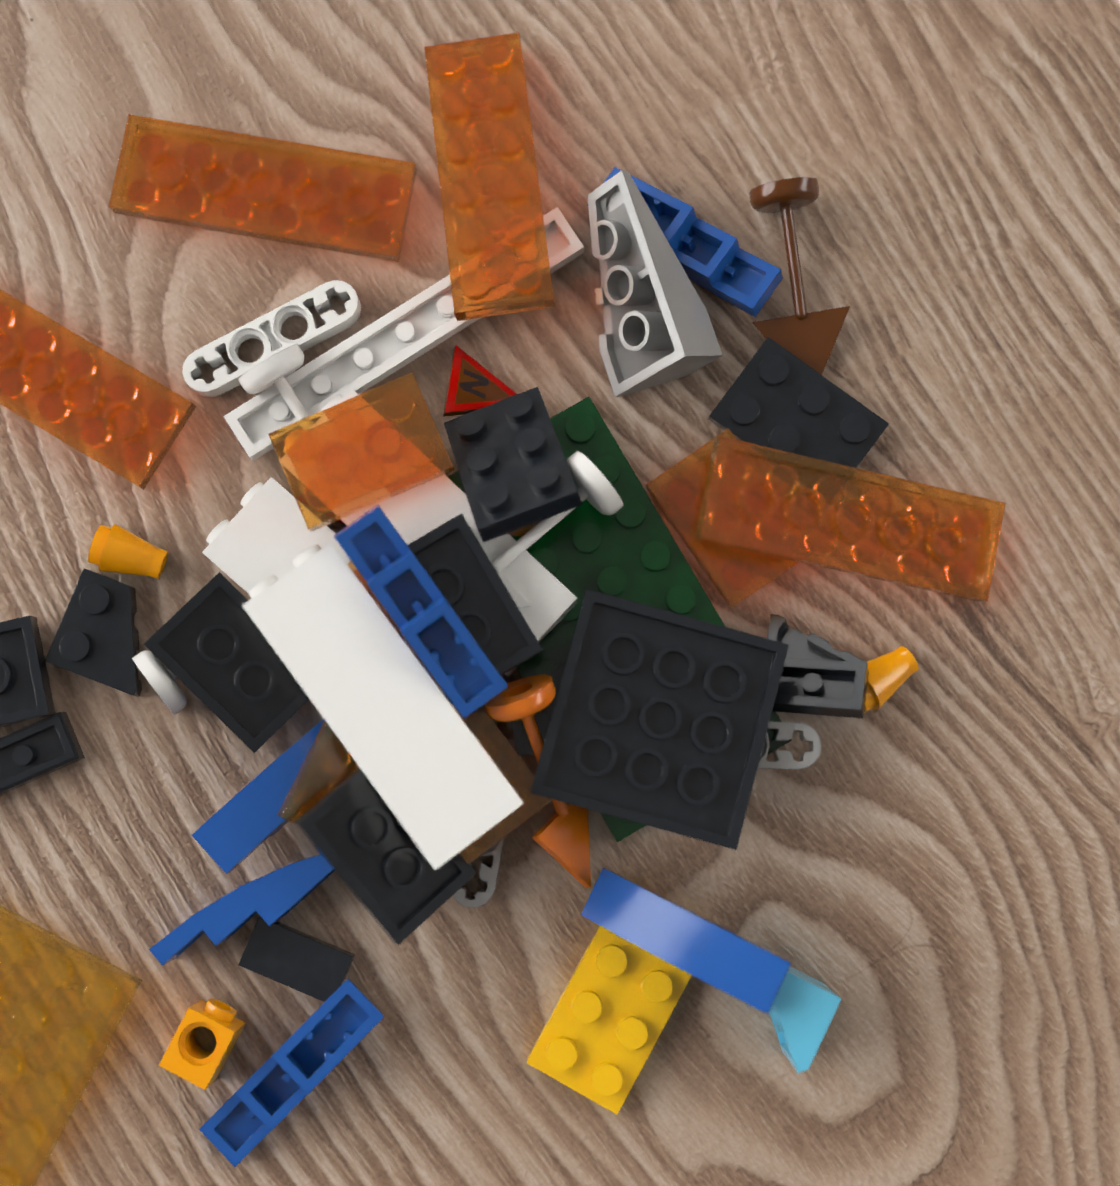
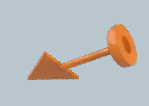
[484,674,591,888]

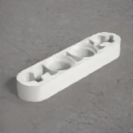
[182,280,361,398]

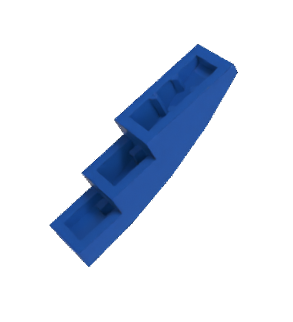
[587,167,783,317]
[334,505,508,718]
[191,719,356,874]
[149,854,335,965]
[581,868,792,1014]
[199,978,385,1167]

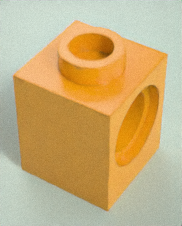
[159,998,246,1090]

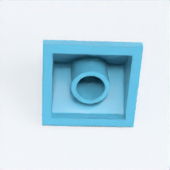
[769,966,841,1073]

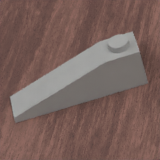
[588,170,723,397]

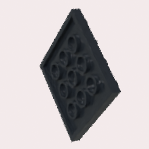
[530,589,789,850]

